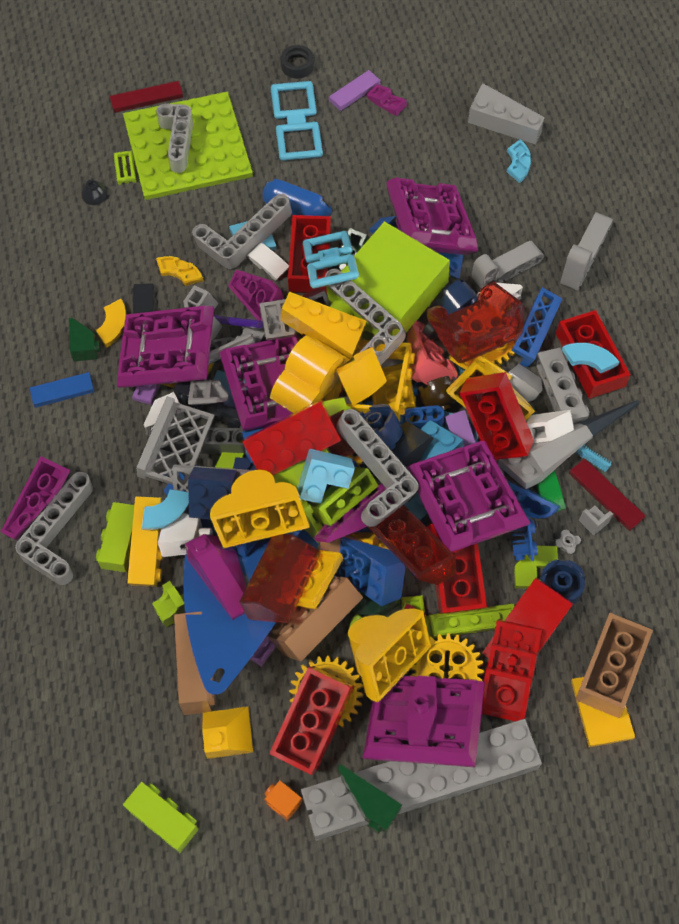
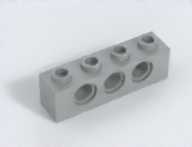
[535,348,589,425]

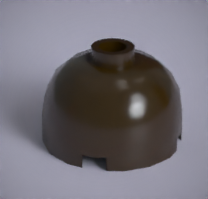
[417,376,456,412]

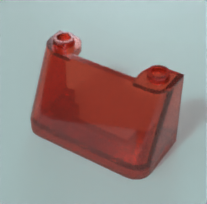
[427,282,523,363]

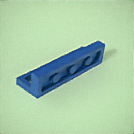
[511,287,562,367]

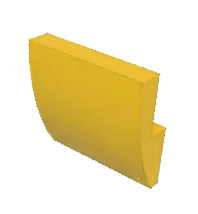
[336,347,387,405]

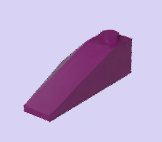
[0,456,70,540]

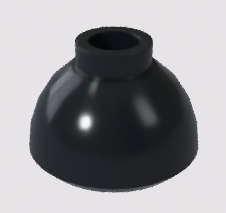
[81,180,108,205]

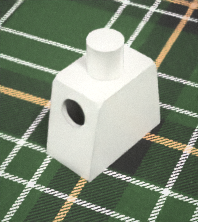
[158,513,213,557]

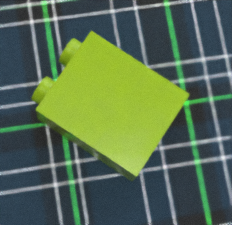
[327,221,450,340]

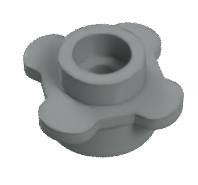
[555,530,581,554]

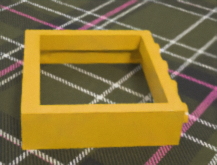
[324,340,415,423]

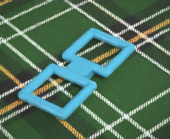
[271,81,323,161]
[303,231,359,288]

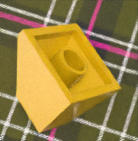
[203,706,253,759]

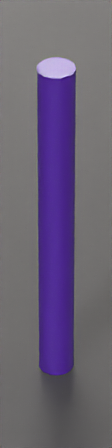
[214,315,263,329]

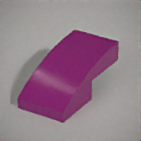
[366,84,407,116]

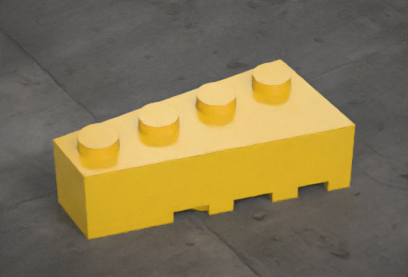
[280,292,367,360]
[128,496,163,587]

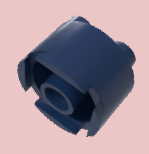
[434,279,480,327]
[359,404,403,450]
[539,560,585,606]

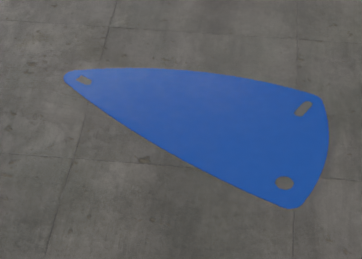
[183,518,320,694]

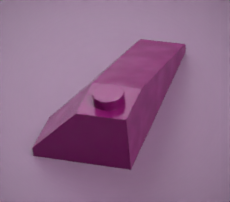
[228,270,284,321]
[314,484,394,543]
[185,534,252,620]

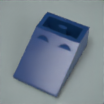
[337,537,406,606]

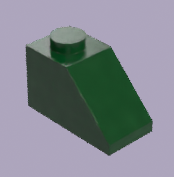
[69,318,101,362]

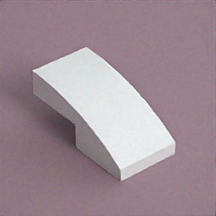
[247,242,289,281]

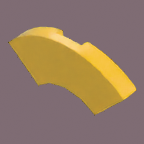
[156,256,204,286]
[96,299,127,348]

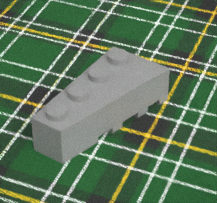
[468,83,545,145]

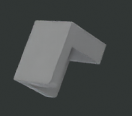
[579,506,613,535]

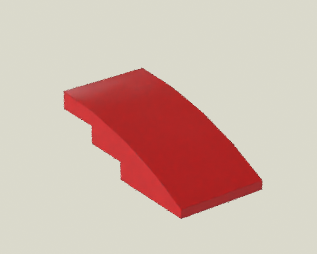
[482,578,573,658]
[482,619,543,722]

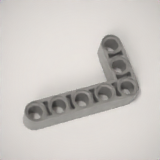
[192,194,292,269]
[560,212,614,291]
[325,269,406,366]
[336,409,418,527]
[15,472,93,585]

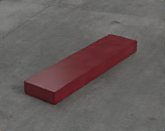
[110,81,184,113]
[569,458,646,531]

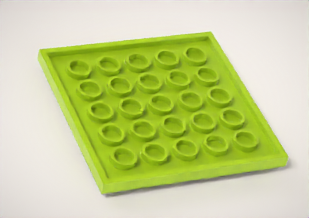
[123,92,253,200]

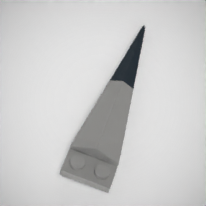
[498,400,639,490]

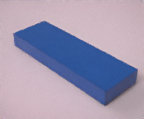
[30,372,94,408]

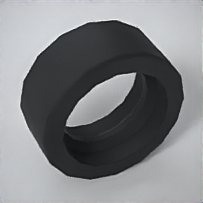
[280,45,314,79]

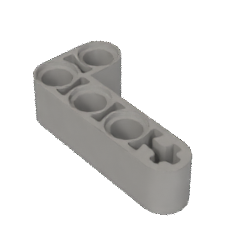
[157,104,193,173]
[472,241,544,290]

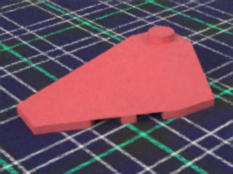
[407,320,458,385]

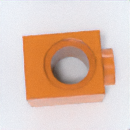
[264,780,302,821]

